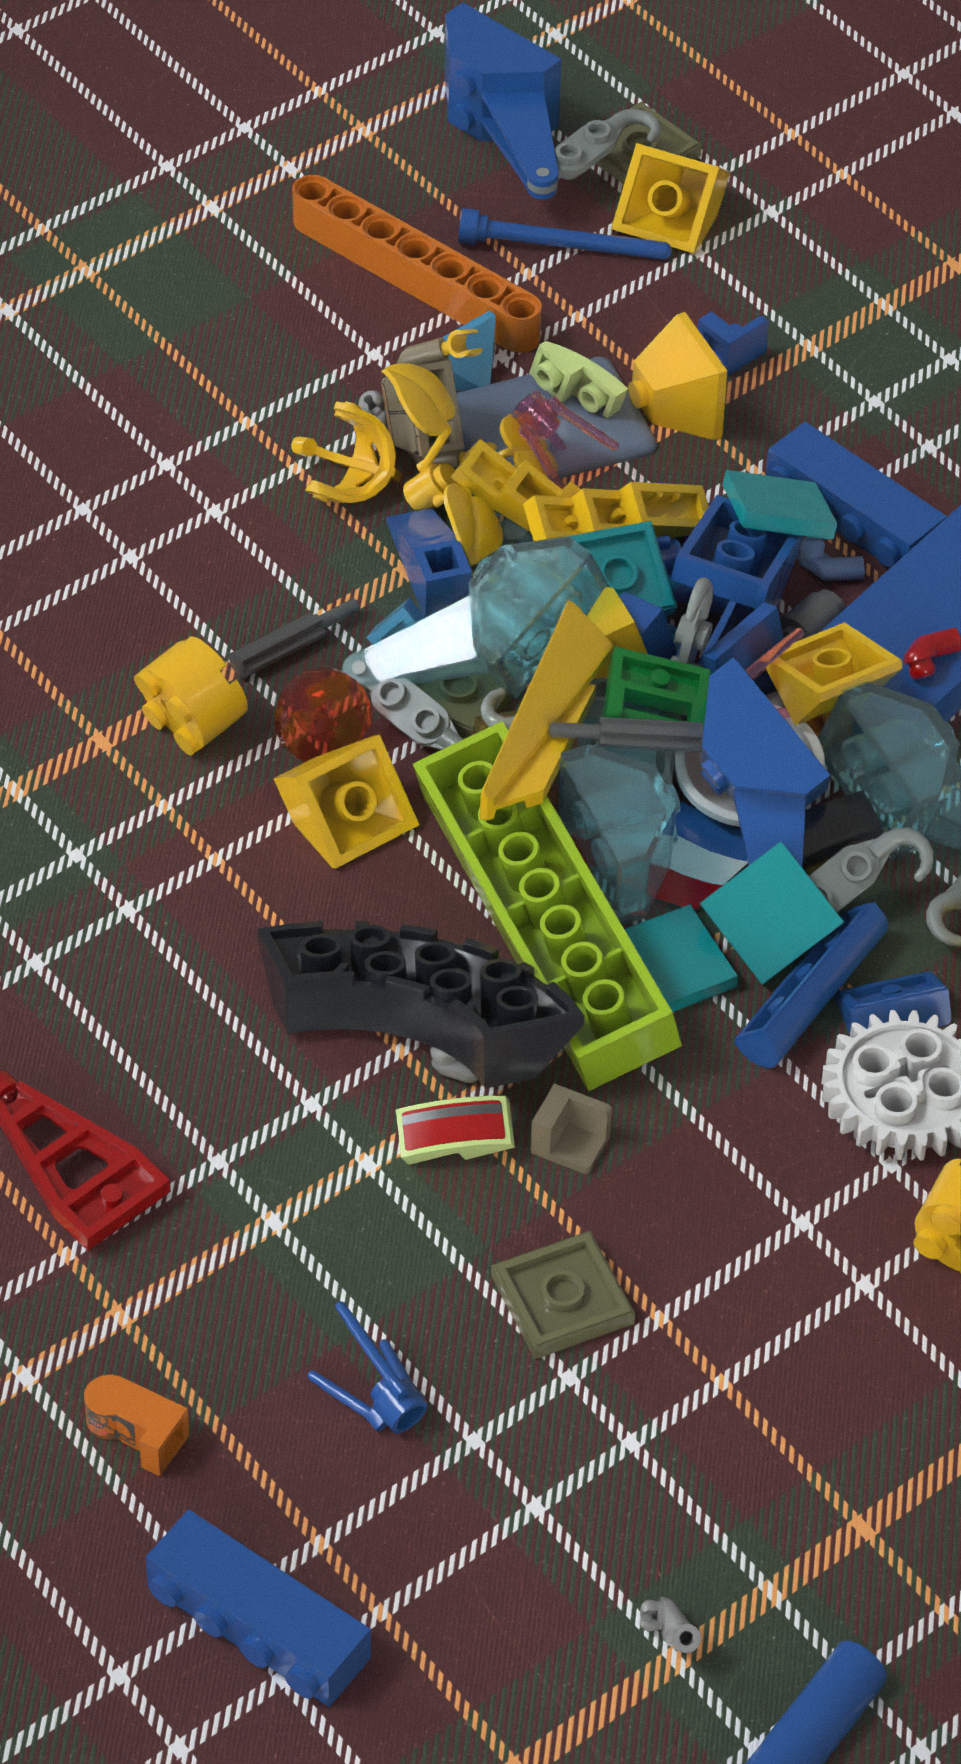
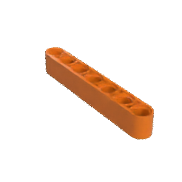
[292,175,542,353]

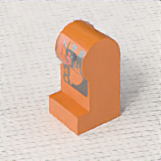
[84,1375,189,1476]

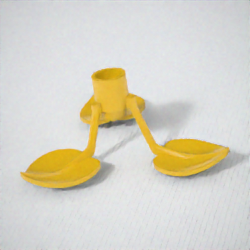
[381,363,558,567]

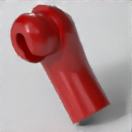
[903,627,961,680]

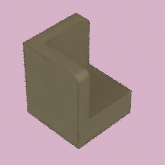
[531,1083,612,1174]

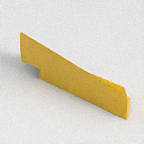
[480,600,613,821]

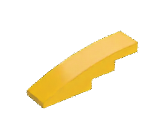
[450,439,581,533]
[523,482,709,547]

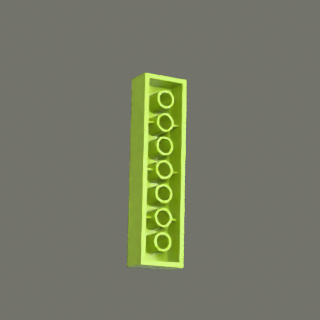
[413,721,682,1091]

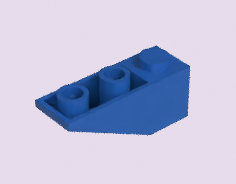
[386,508,472,621]

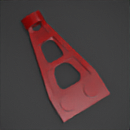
[0,1070,171,1251]

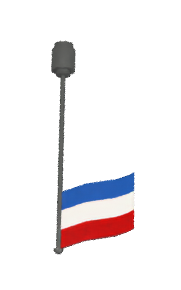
[567,589,846,913]

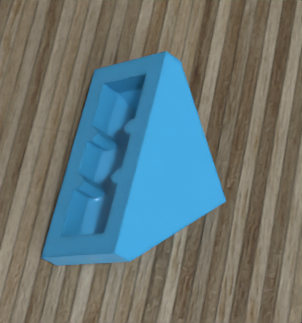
[442,311,496,391]

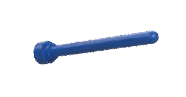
[458,208,672,260]

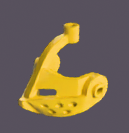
[291,401,402,503]

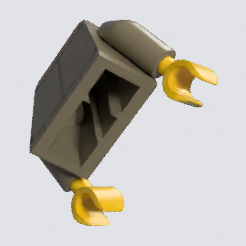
[381,329,498,470]

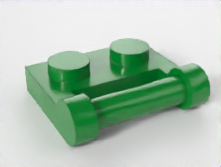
[601,647,711,728]

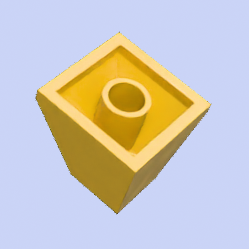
[611,143,730,254]
[628,312,727,440]
[273,735,419,868]

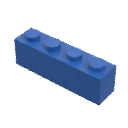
[766,421,947,568]
[145,1509,371,1707]

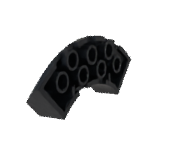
[257,920,585,1089]

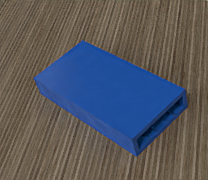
[820,505,961,761]

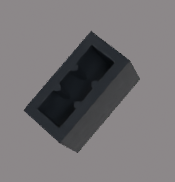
[802,790,887,876]

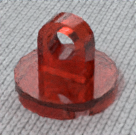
[274,666,372,762]

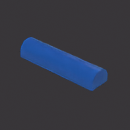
[734,902,888,1068]
[745,1641,886,1764]

